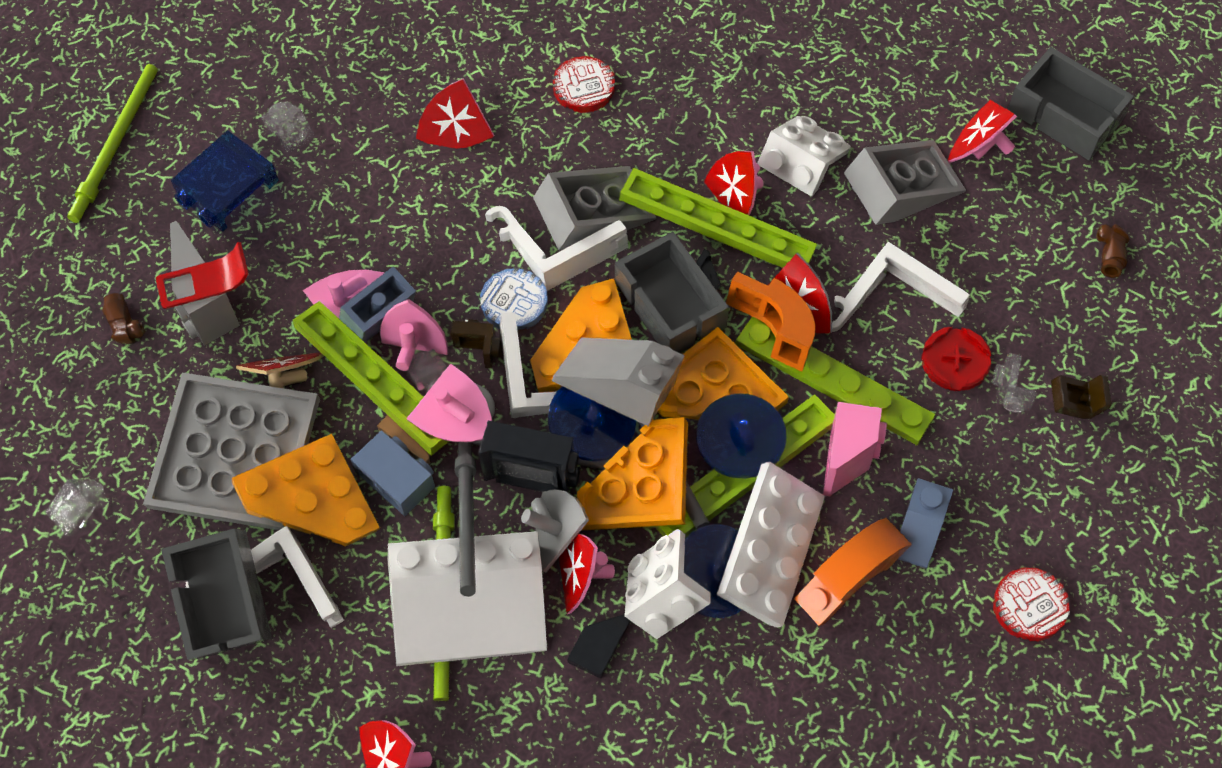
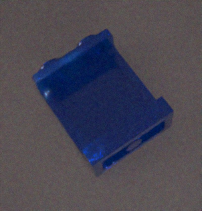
[171,130,279,231]

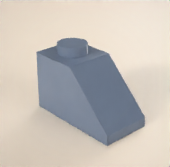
[898,478,953,569]

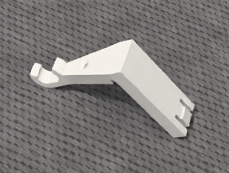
[485,206,628,291]
[832,242,970,332]
[500,312,596,418]
[186,526,344,628]

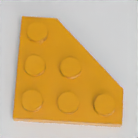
[530,278,632,393]
[658,327,789,423]
[577,417,688,531]
[232,433,380,546]

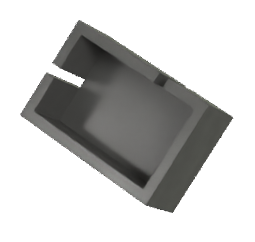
[1008,47,1134,161]
[615,231,729,353]
[161,528,272,660]

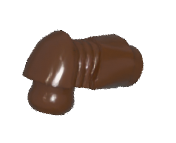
[1096,224,1130,278]
[102,293,145,344]

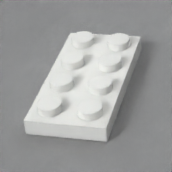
[717,462,825,627]

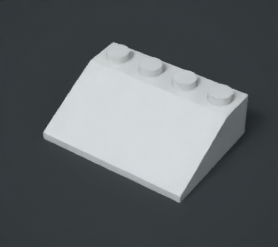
[387,531,547,666]

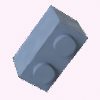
[339,266,416,343]
[350,430,435,517]

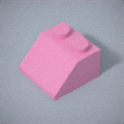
[823,402,887,496]

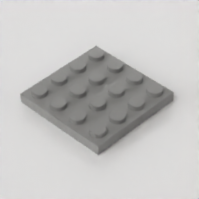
[143,372,320,530]

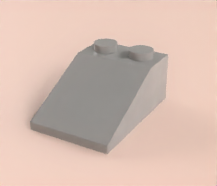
[844,140,966,225]
[533,166,656,251]
[170,221,240,346]
[552,338,685,426]

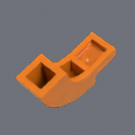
[726,272,815,372]
[794,518,912,626]

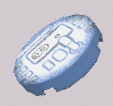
[480,268,548,331]

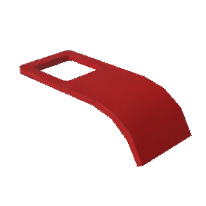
[156,242,248,309]

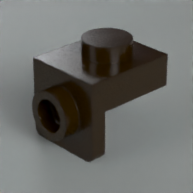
[451,319,501,369]
[1051,375,1112,419]

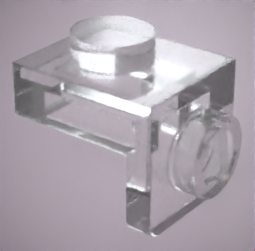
[260,101,314,152]
[406,349,447,396]
[992,353,1037,412]
[45,478,112,536]

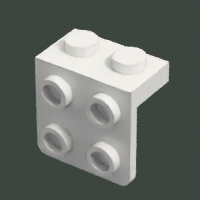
[757,116,851,196]
[625,529,711,639]

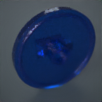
[548,386,636,461]
[696,394,786,478]
[684,524,742,618]

